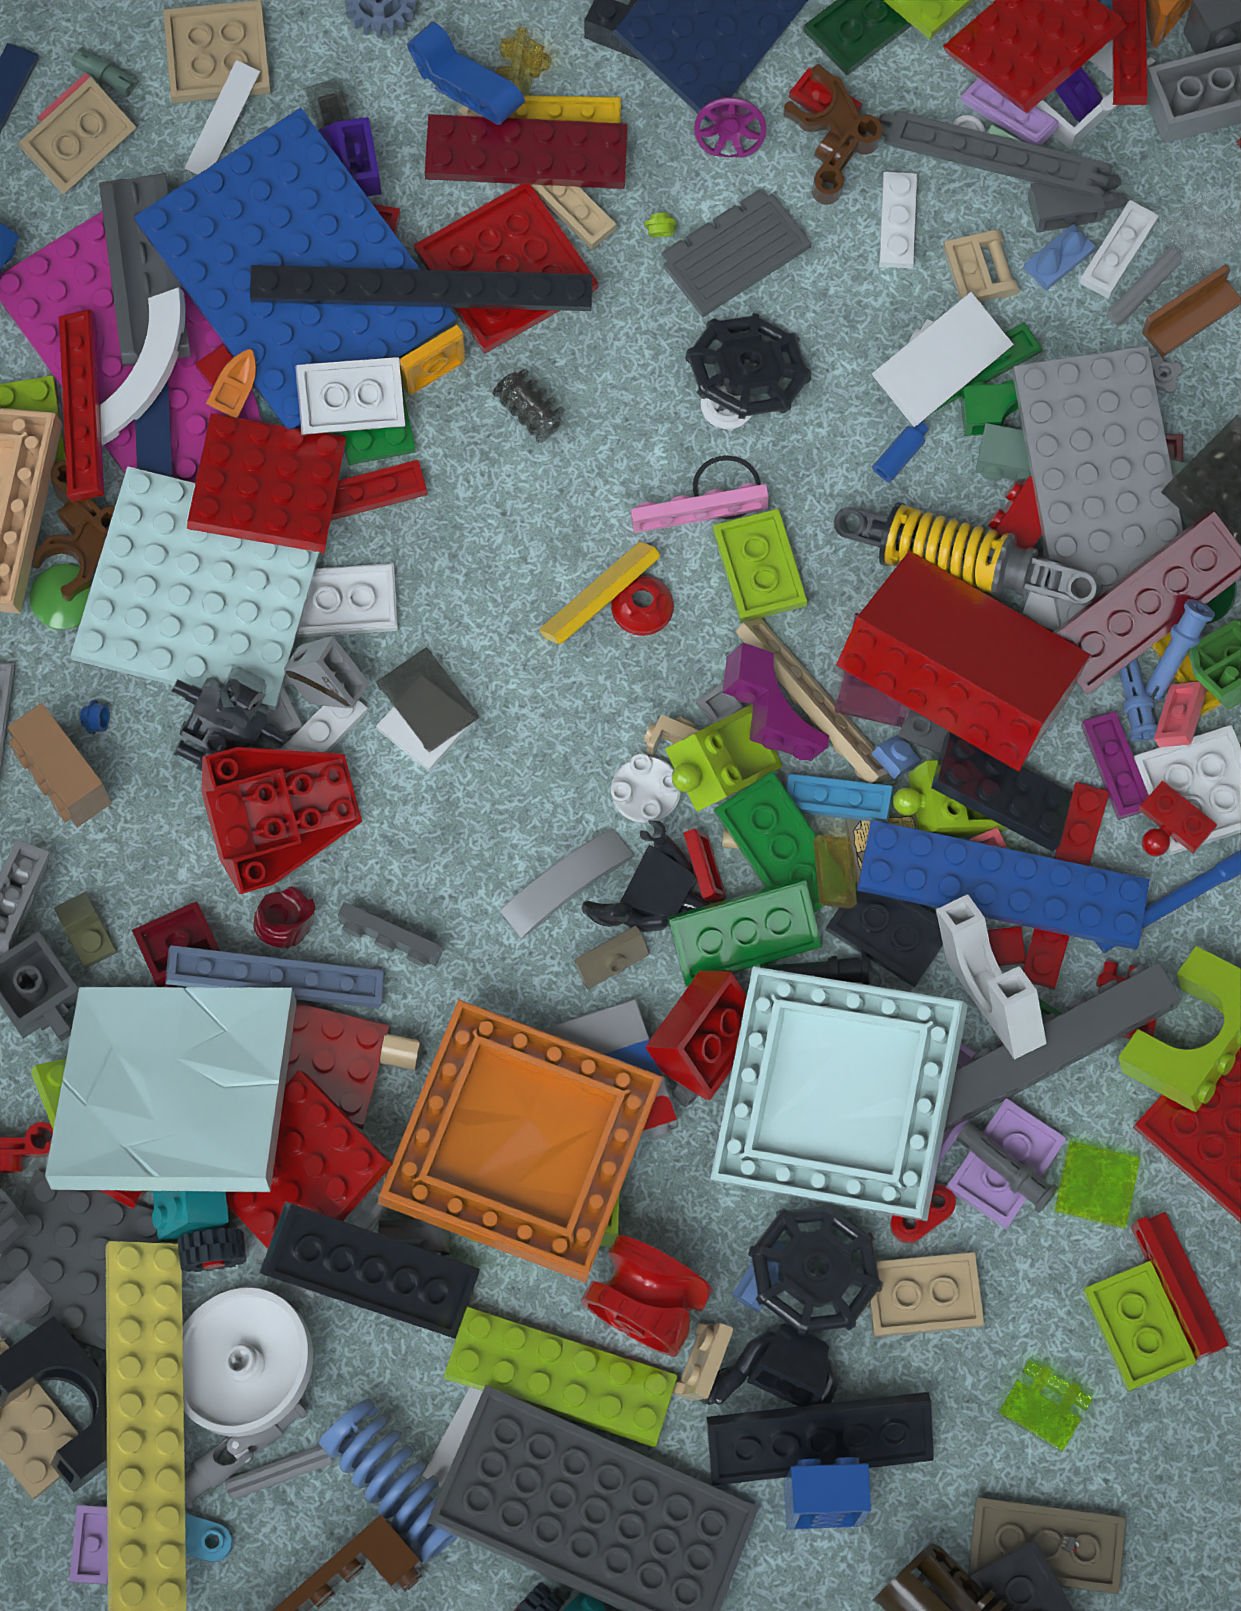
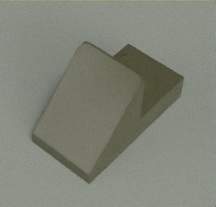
[54,892,117,969]

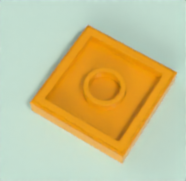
[399,325,465,395]

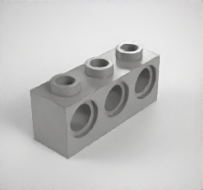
[0,840,49,956]

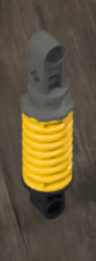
[834,501,1102,604]

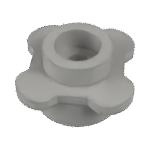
[1151,357,1183,393]

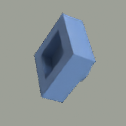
[871,735,921,779]

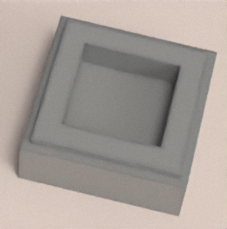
[696,682,744,724]

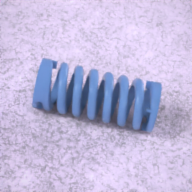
[318,1399,458,1565]

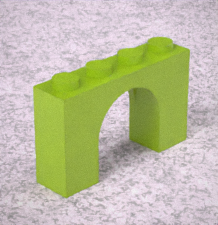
[1118,946,1241,1112]

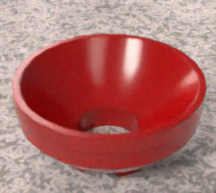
[611,575,674,636]

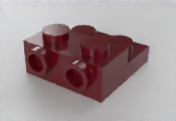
[132,901,220,988]

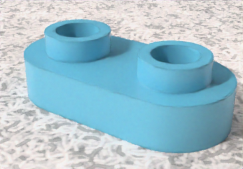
[185,1514,233,1562]

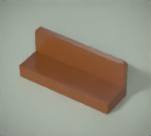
[1142,264,1241,358]

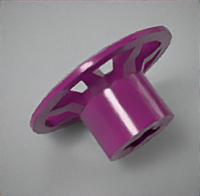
[694,97,767,158]

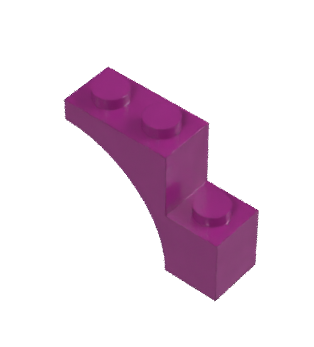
[722,642,829,761]

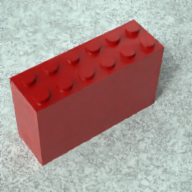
[836,551,1091,771]

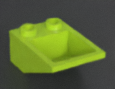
[665,704,783,812]
[893,760,1010,838]

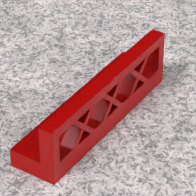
[1131,1212,1229,1361]

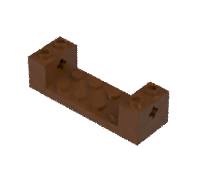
[272,1514,424,1611]

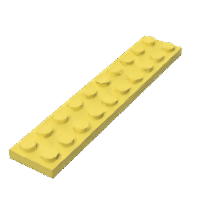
[106,1241,186,1611]

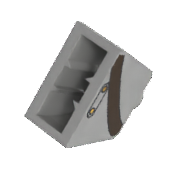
[284,636,369,708]

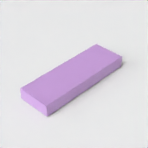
[961,78,1059,146]

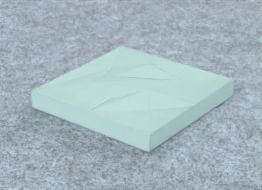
[710,967,968,1221]
[45,987,297,1192]

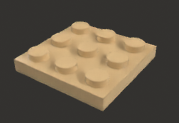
[163,0,271,104]

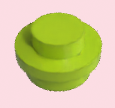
[644,213,678,237]

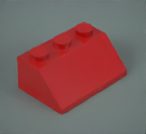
[645,971,747,1100]

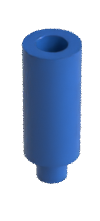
[872,422,929,482]

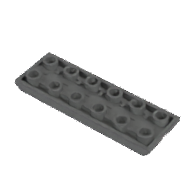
[99,173,191,367]

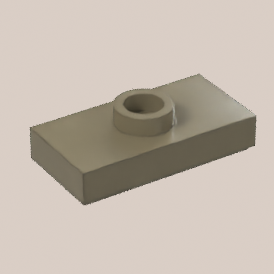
[574,926,649,990]

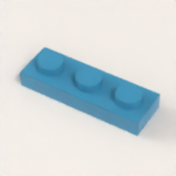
[786,774,894,823]

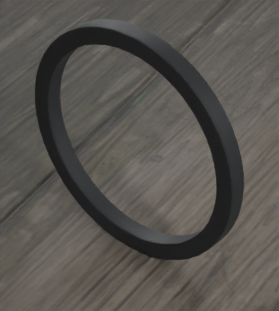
[693,455,761,519]

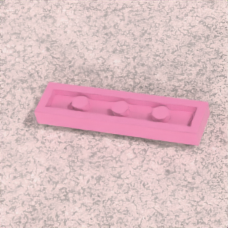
[630,483,769,533]

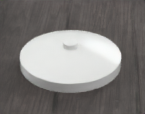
[182,1288,313,1437]

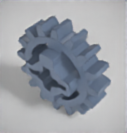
[345,0,416,38]

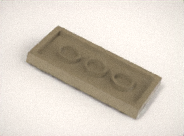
[968,1497,1126,1594]

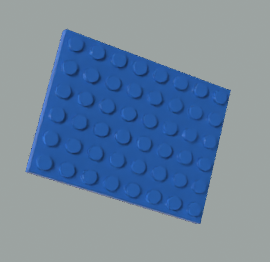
[134,107,457,430]

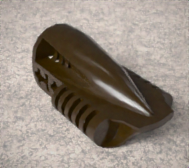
[872,1543,1015,1611]

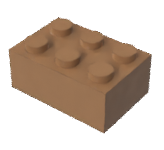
[7,703,112,828]

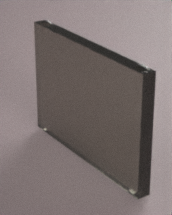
[376,647,480,753]

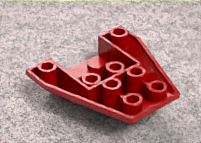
[201,747,362,894]

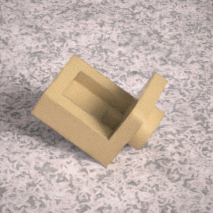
[643,714,700,756]

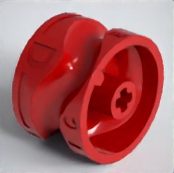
[580,1235,713,1357]

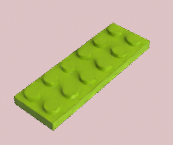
[443,1307,678,1447]

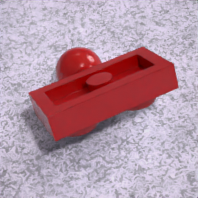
[1138,780,1217,857]

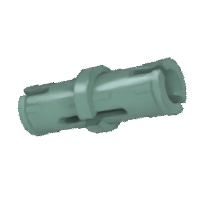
[71,47,138,98]

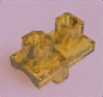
[496,27,552,95]

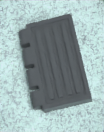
[661,190,811,318]

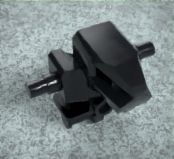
[171,667,288,771]

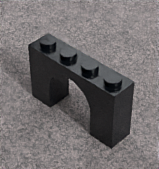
[0,1316,107,1492]

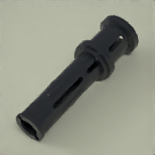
[760,953,869,985]

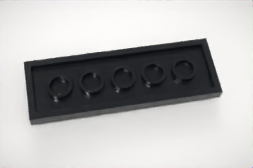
[259,1201,480,1339]
[706,1392,934,1486]

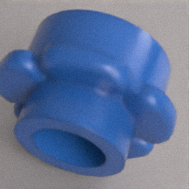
[80,700,110,734]

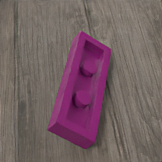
[1081,711,1149,820]

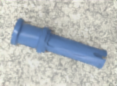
[1144,599,1215,701]
[1119,657,1158,742]

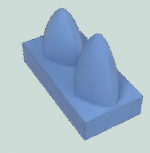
[1023,224,1096,291]

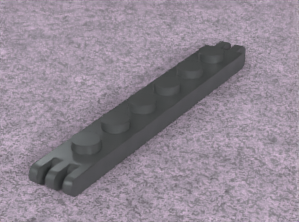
[879,111,1113,199]

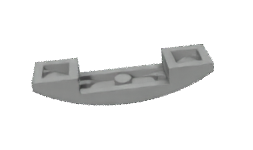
[500,829,634,939]

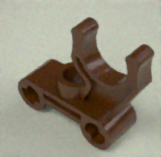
[783,64,882,205]
[31,460,115,602]

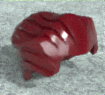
[253,886,316,949]

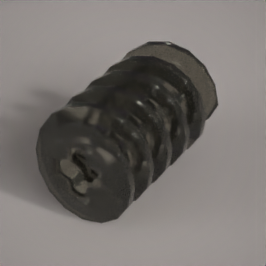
[492,368,565,443]

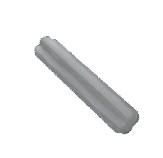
[1107,248,1183,325]
[225,1446,334,1499]

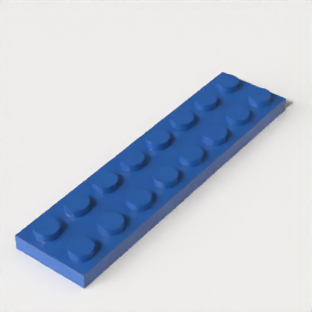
[857,820,1150,950]

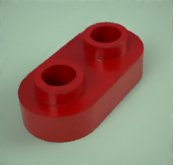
[890,1184,956,1244]

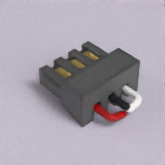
[1059,1534,1079,1553]

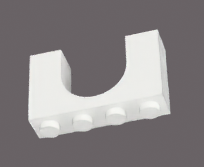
[936,894,1046,1059]

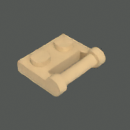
[943,230,1020,302]
[672,1323,734,1401]

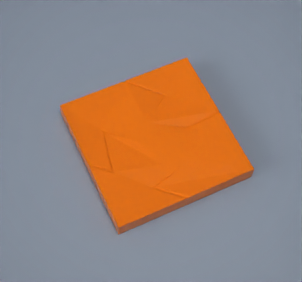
[378,999,663,1283]

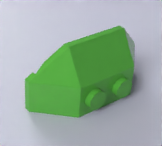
[1188,620,1241,710]

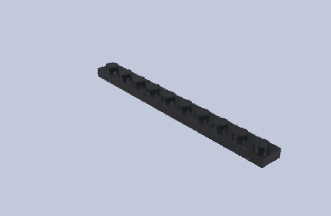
[250,265,592,311]

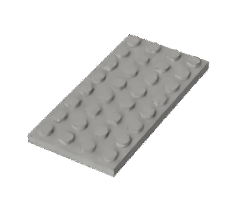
[1012,346,1183,627]

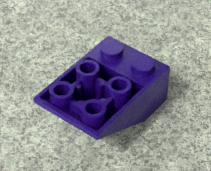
[318,117,382,197]

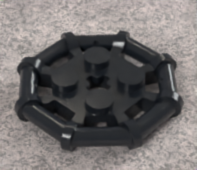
[685,313,812,419]
[748,1203,883,1336]

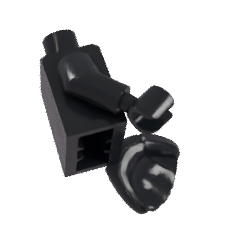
[581,820,709,933]
[700,1323,838,1406]

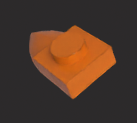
[206,349,256,418]

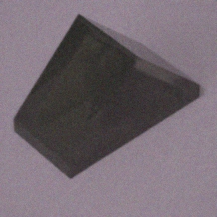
[303,78,351,129]

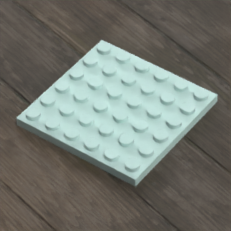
[71,466,320,711]

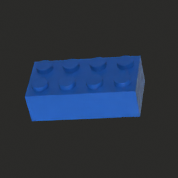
[784,1458,871,1530]

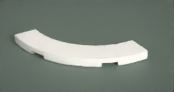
[100,287,185,445]

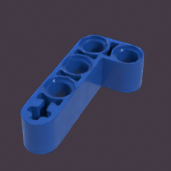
[407,21,525,125]

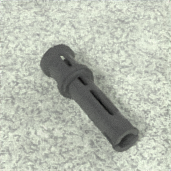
[956,1122,1059,1213]

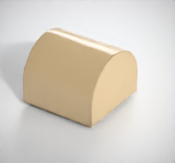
[380,1034,422,1071]

